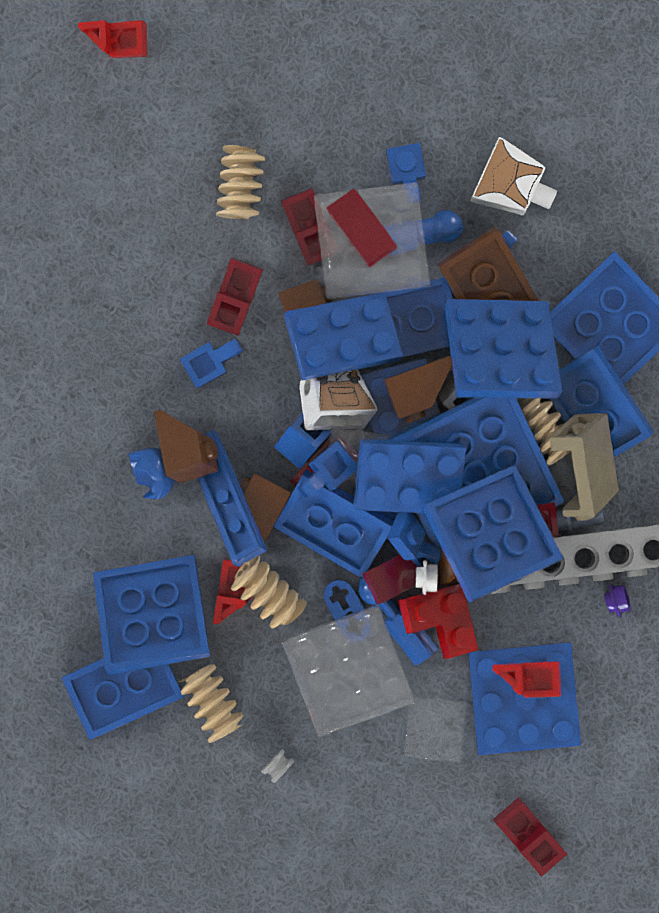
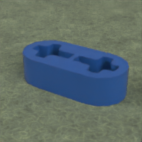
[324,580,371,641]

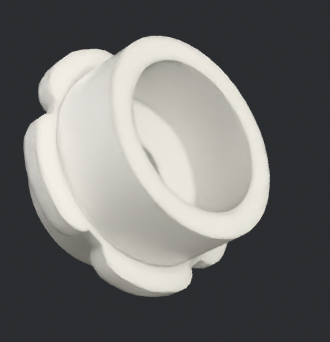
[416,560,437,595]

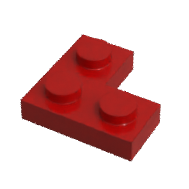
[398,584,479,659]

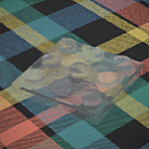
[314,182,430,299]
[282,605,415,737]

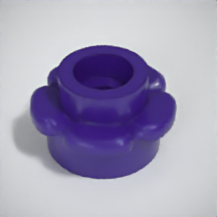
[604,584,631,617]

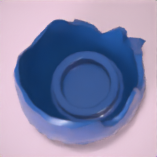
[128,448,175,500]

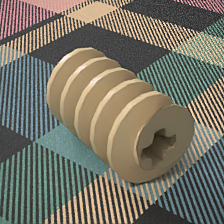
[216,145,265,220]
[519,398,571,467]
[231,555,307,629]
[179,664,244,743]

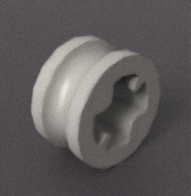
[261,749,295,783]

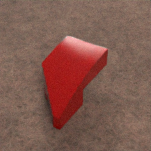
[78,20,148,58]
[213,558,252,625]
[492,661,562,698]

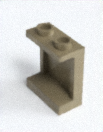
[549,413,619,520]

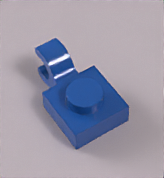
[386,143,426,206]
[180,339,244,389]
[295,441,358,499]
[388,512,440,567]

